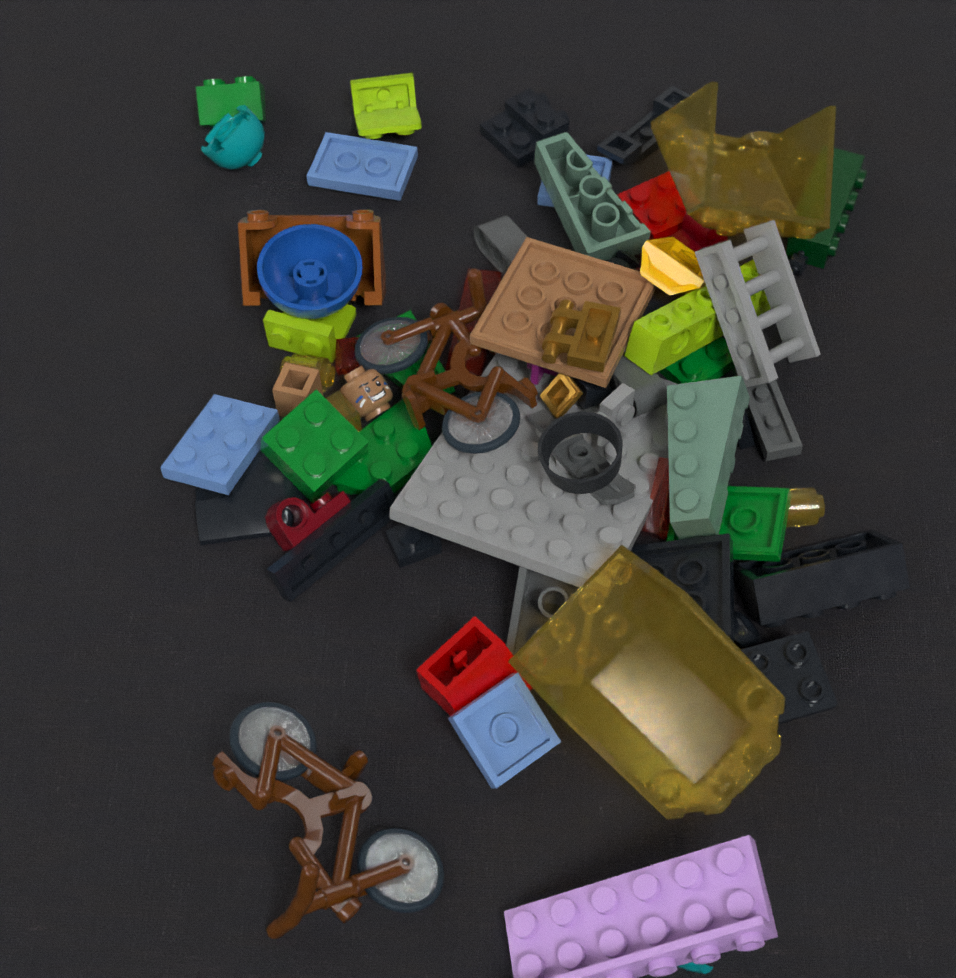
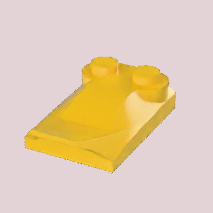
[640,237,706,296]

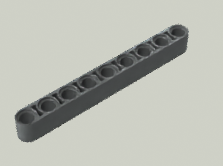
[474,215,667,418]

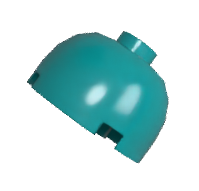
[201,105,265,170]

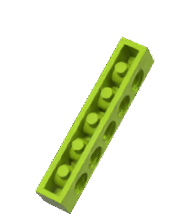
[624,259,793,375]

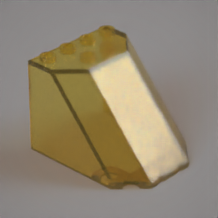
[651,82,836,239]
[508,545,785,820]

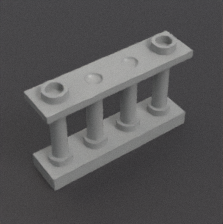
[695,220,821,388]

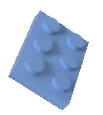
[307,132,418,201]
[160,394,280,495]

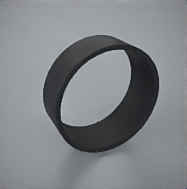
[538,412,623,494]

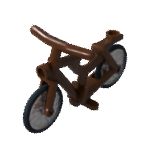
[355,268,538,454]
[212,702,444,939]

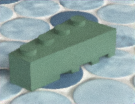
[534,132,651,261]
[667,376,750,540]

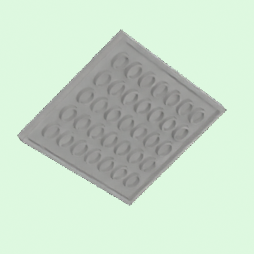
[390,353,677,597]

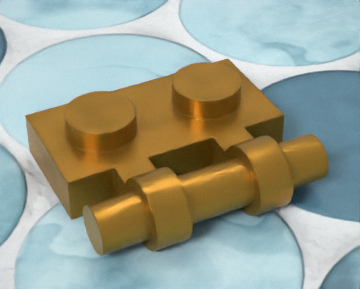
[542,299,621,372]

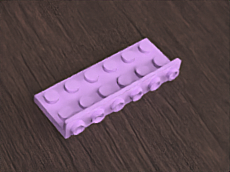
[504,835,778,978]

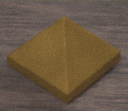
[540,373,583,419]

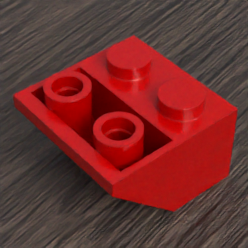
[416,616,535,716]

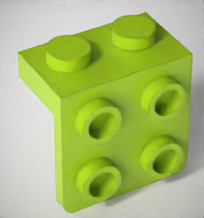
[350,73,422,139]
[263,304,356,363]

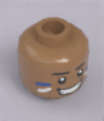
[339,366,393,421]

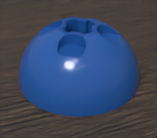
[257,224,363,319]

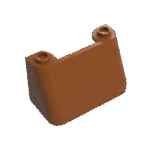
[238,209,386,306]

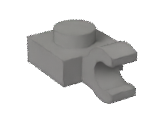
[582,383,635,447]

